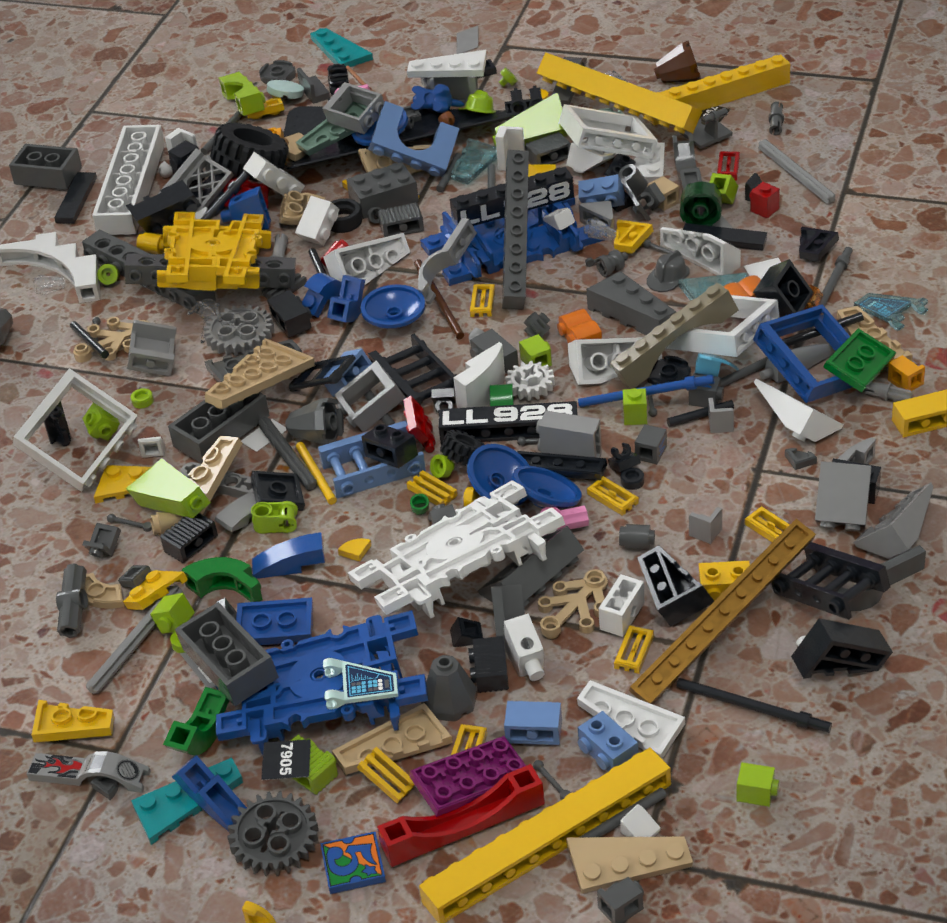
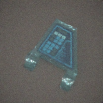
[854,293,928,331]

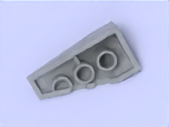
[853,482,934,559]

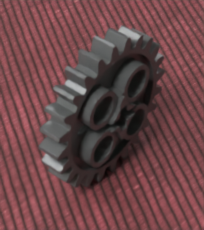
[227,791,319,876]

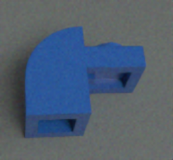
[302,273,342,318]
[327,275,365,323]

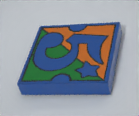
[320,831,386,894]

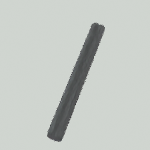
[258,417,317,491]

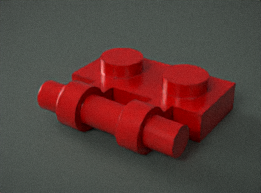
[403,396,436,453]

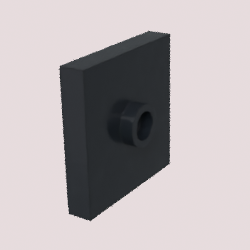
[251,471,305,511]

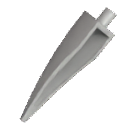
[760,343,836,383]

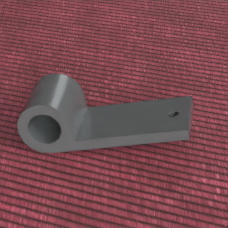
[619,164,651,221]

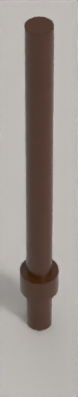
[414,259,464,339]

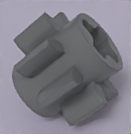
[524,312,550,337]

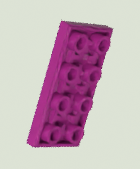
[409,736,526,817]

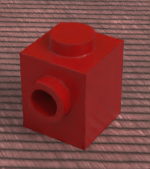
[749,182,780,219]

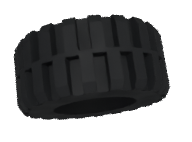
[210,122,289,182]

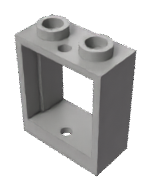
[322,82,384,134]
[335,361,406,432]

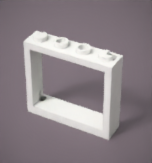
[559,104,658,159]
[666,295,779,357]
[13,368,138,492]

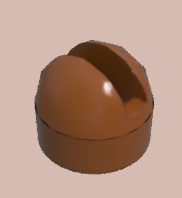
[438,111,455,126]

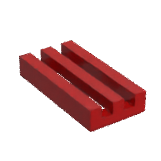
[717,151,740,181]

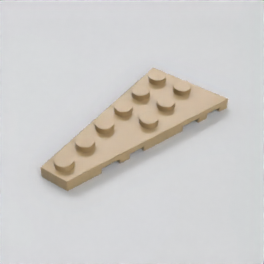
[205,338,315,409]

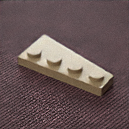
[837,306,913,368]
[566,836,693,894]

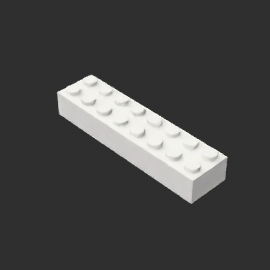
[92,125,165,235]

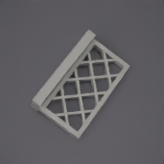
[158,148,234,213]

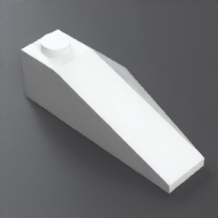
[566,139,617,173]
[660,227,741,279]
[323,233,410,285]
[568,337,662,385]
[754,379,844,442]

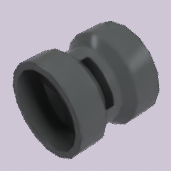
[596,249,625,277]

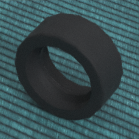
[331,198,362,233]

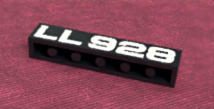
[450,167,574,227]
[438,401,578,445]

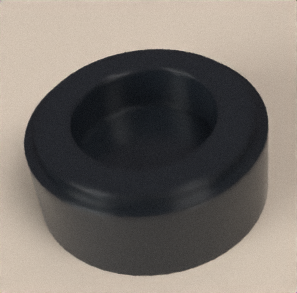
[620,468,644,490]

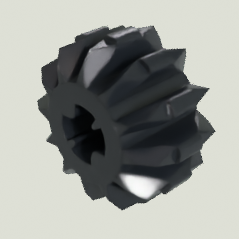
[327,64,349,95]

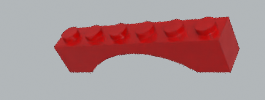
[377,764,545,867]

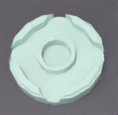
[267,80,304,99]

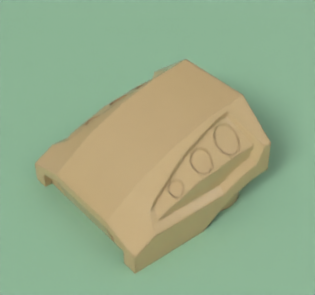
[279,190,325,225]

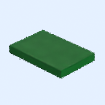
[823,328,896,393]

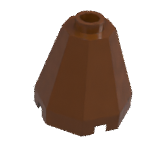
[654,40,701,82]

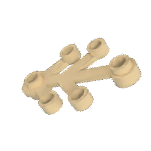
[73,317,148,363]
[538,569,608,639]

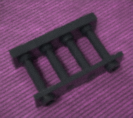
[368,333,457,406]
[771,542,891,620]

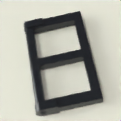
[289,354,356,392]

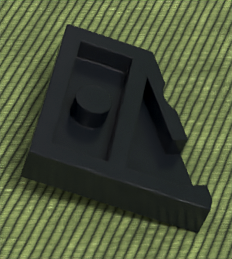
[799,226,839,262]

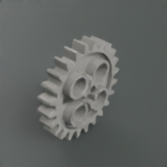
[204,304,274,356]

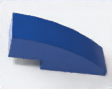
[252,532,325,579]
[171,755,247,831]

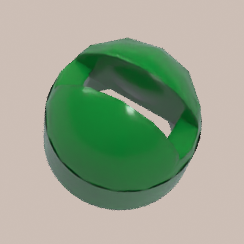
[410,494,429,515]

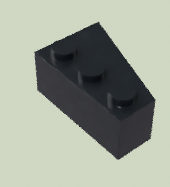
[126,180,201,235]
[637,545,714,627]
[791,618,893,679]

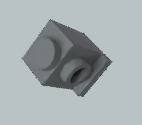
[597,877,644,923]

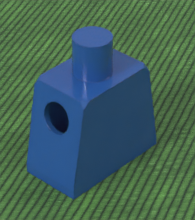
[220,186,271,230]

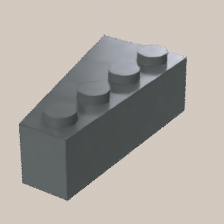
[586,271,676,335]

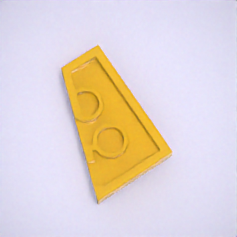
[94,465,151,504]
[31,700,115,743]

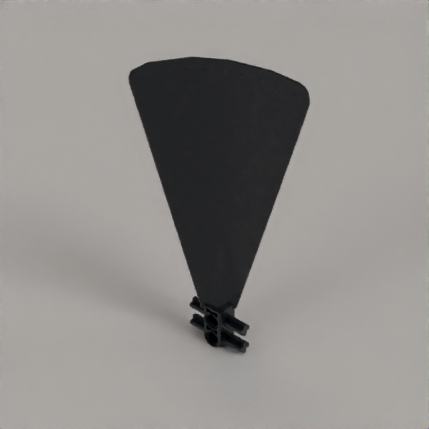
[284,85,543,169]

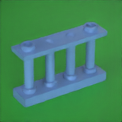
[318,420,426,499]

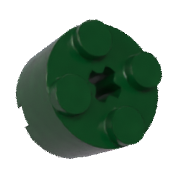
[680,181,722,226]

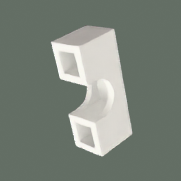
[243,152,305,196]

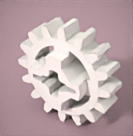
[505,361,555,401]

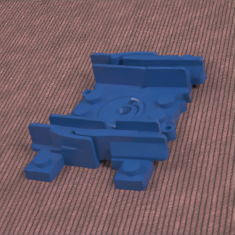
[420,197,605,286]
[215,610,428,756]

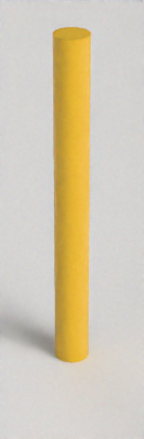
[296,442,337,505]

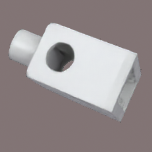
[504,613,545,681]

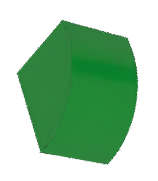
[490,384,514,406]

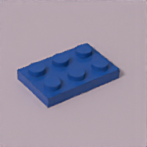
[236,598,313,645]

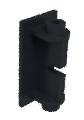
[604,154,636,176]
[44,401,71,447]

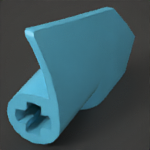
[695,353,739,377]

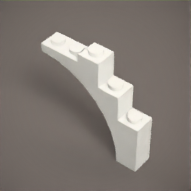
[0,232,100,303]

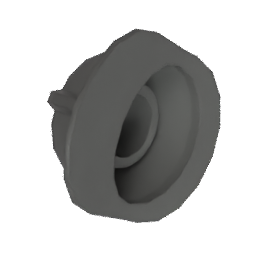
[647,250,690,292]

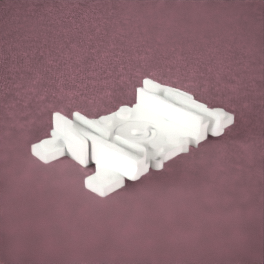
[348,480,565,619]

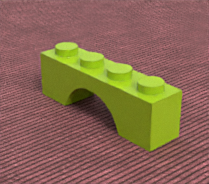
[219,72,266,116]

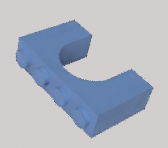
[368,101,459,177]

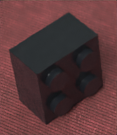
[753,259,814,318]

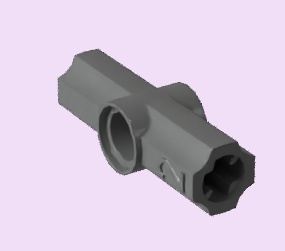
[56,563,88,638]

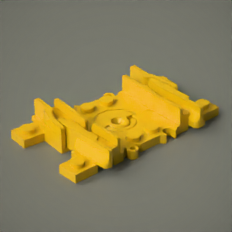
[157,212,271,291]

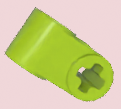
[251,501,298,534]

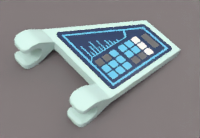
[323,658,398,710]

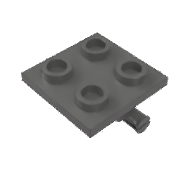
[680,107,733,149]

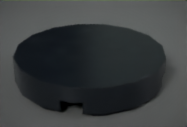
[647,355,691,385]

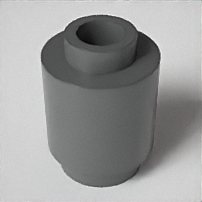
[619,524,655,550]

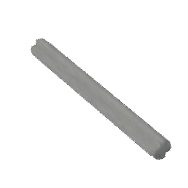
[758,139,836,204]
[86,585,183,694]

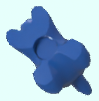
[411,84,465,113]

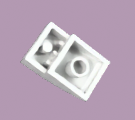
[453,342,505,408]

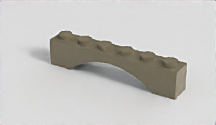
[610,282,739,389]

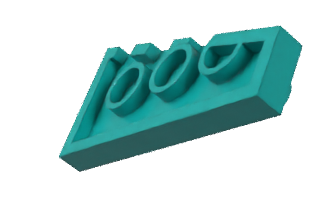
[310,28,373,67]
[131,757,243,845]

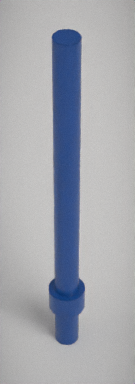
[578,375,714,407]

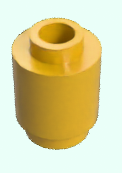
[136,232,168,254]

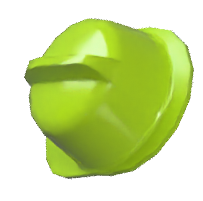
[458,90,496,113]

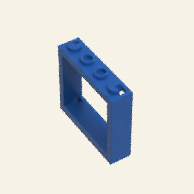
[753,304,853,403]

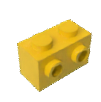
[699,561,750,601]

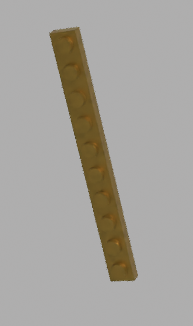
[629,519,816,704]

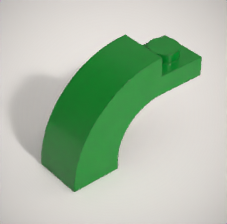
[181,557,263,602]
[163,687,229,756]

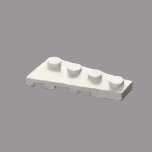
[407,50,487,78]
[577,680,685,759]

